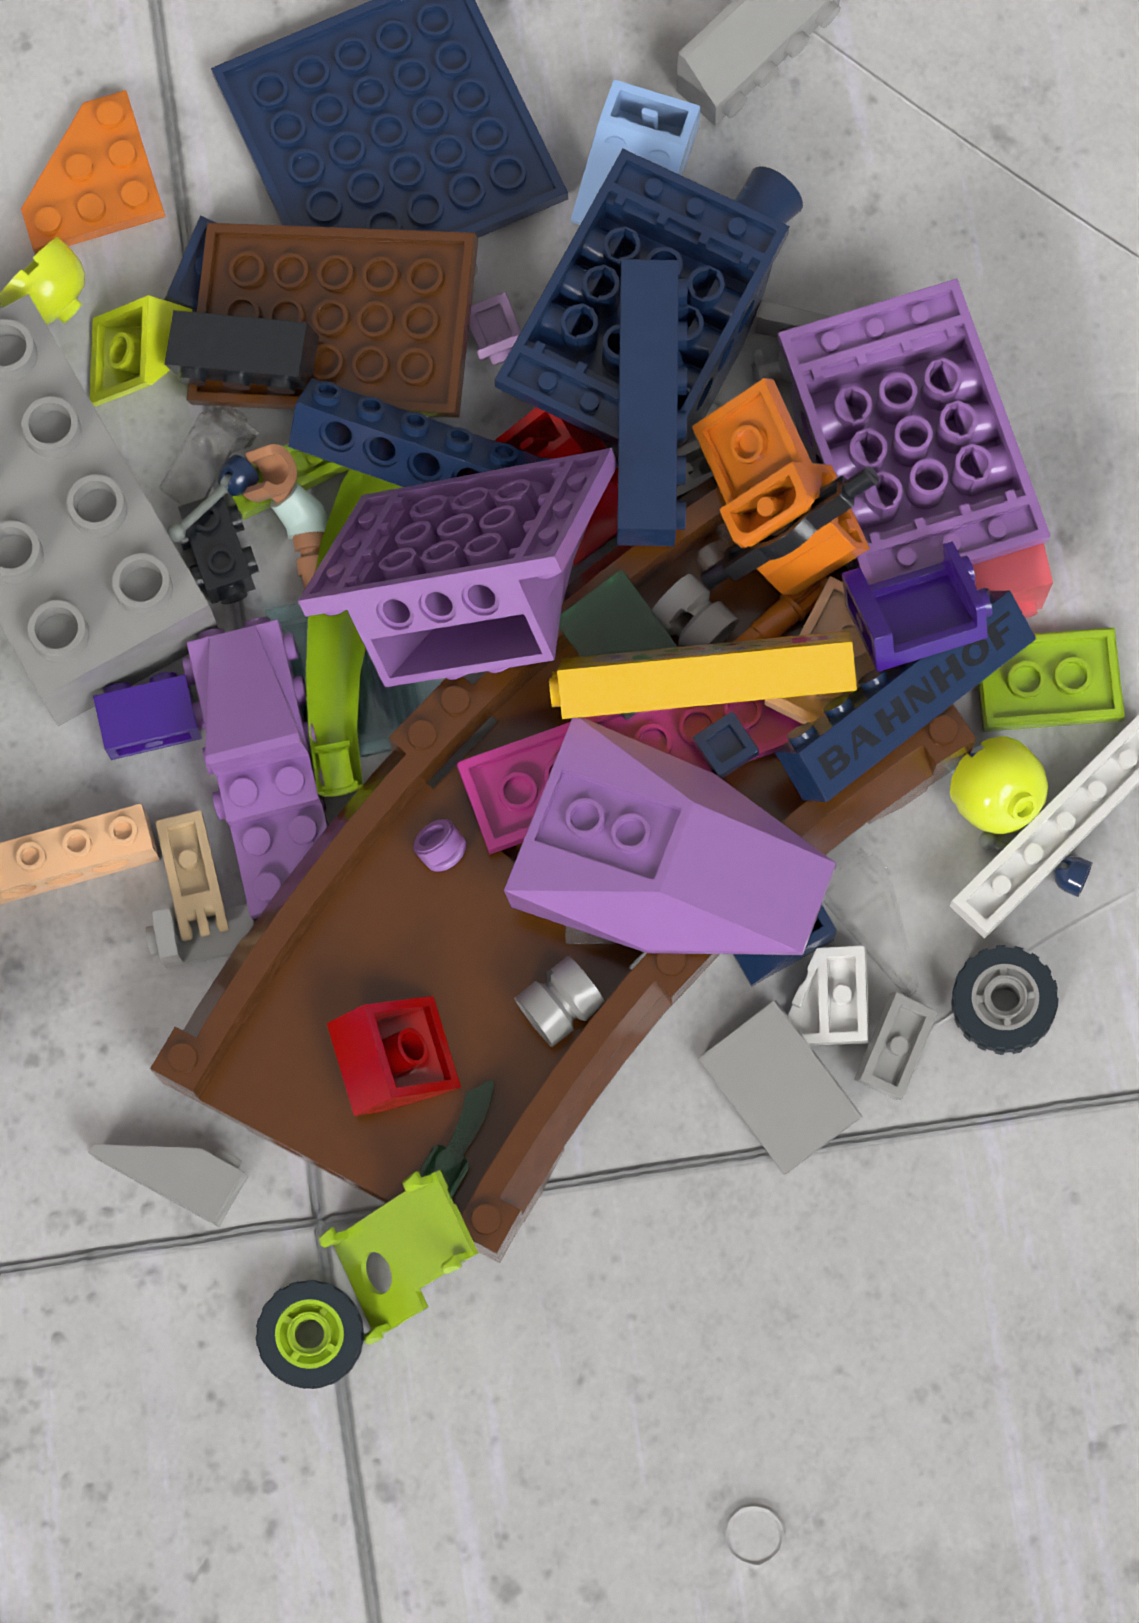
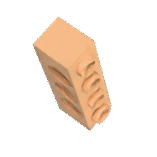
[0,804,160,905]

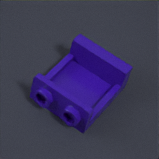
[842,541,992,672]

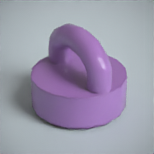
[413,819,467,872]

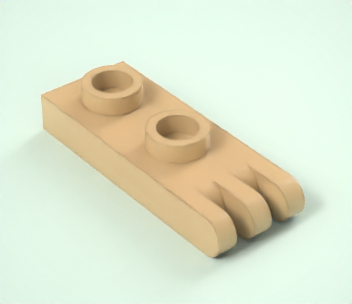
[155,810,229,941]

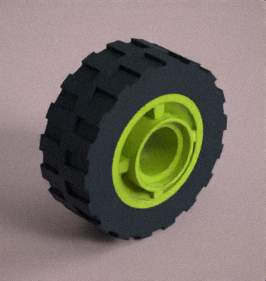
[255,1280,364,1389]

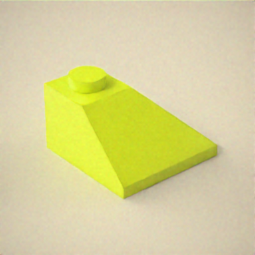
[89,295,192,406]

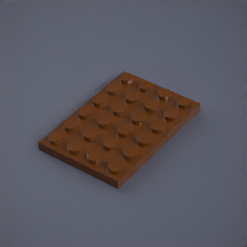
[186,223,478,418]

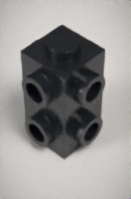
[178,496,260,605]

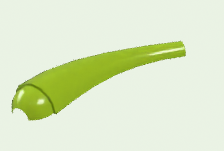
[306,469,402,796]

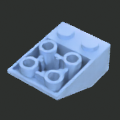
[571,79,700,225]

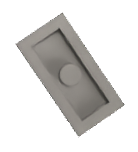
[854,992,938,1100]

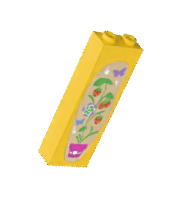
[549,631,857,719]

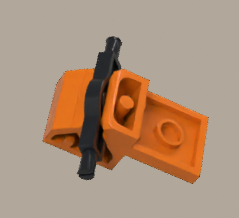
[691,378,879,595]

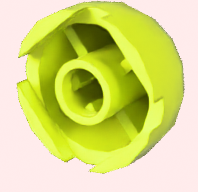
[0,237,85,325]
[949,736,1048,834]

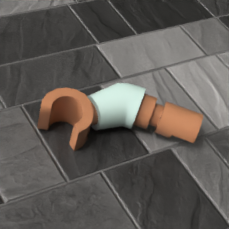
[243,444,329,590]

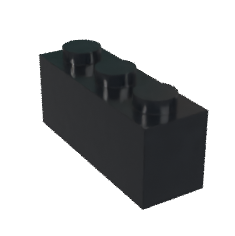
[165,310,319,394]

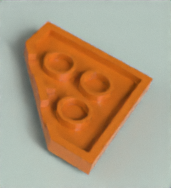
[21,90,166,255]

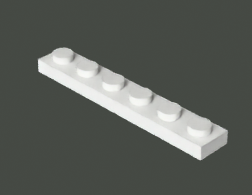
[950,715,1139,939]

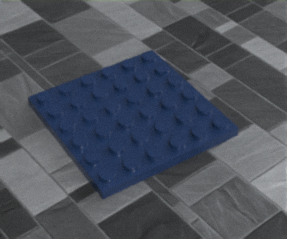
[211,0,568,238]

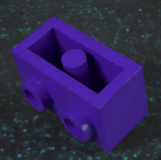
[93,672,202,760]

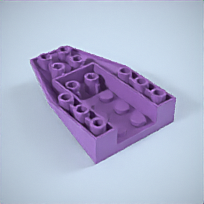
[504,717,836,955]

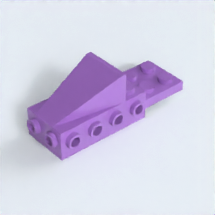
[182,617,328,919]

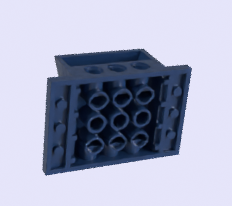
[494,148,790,446]

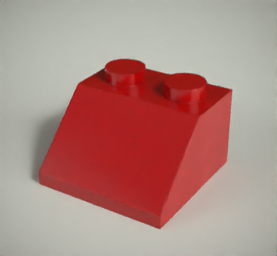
[326,996,461,1116]

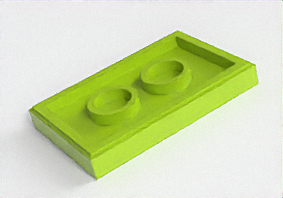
[978,627,1125,732]

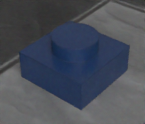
[692,711,759,779]

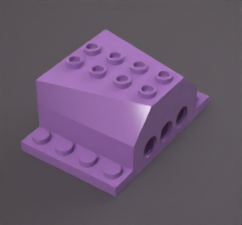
[778,278,1051,585]
[298,448,618,687]

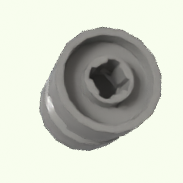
[649,574,739,647]
[514,956,605,1047]

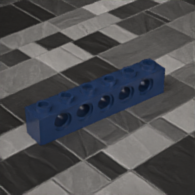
[288,378,551,487]

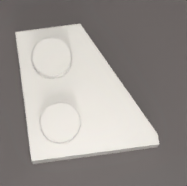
[788,946,870,1046]

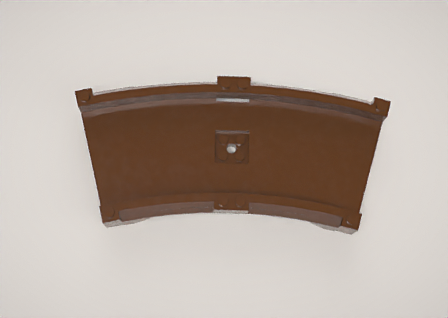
[150,476,976,1263]

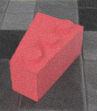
[972,543,1053,619]

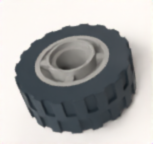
[951,945,1059,1055]

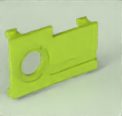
[318,1170,479,1345]

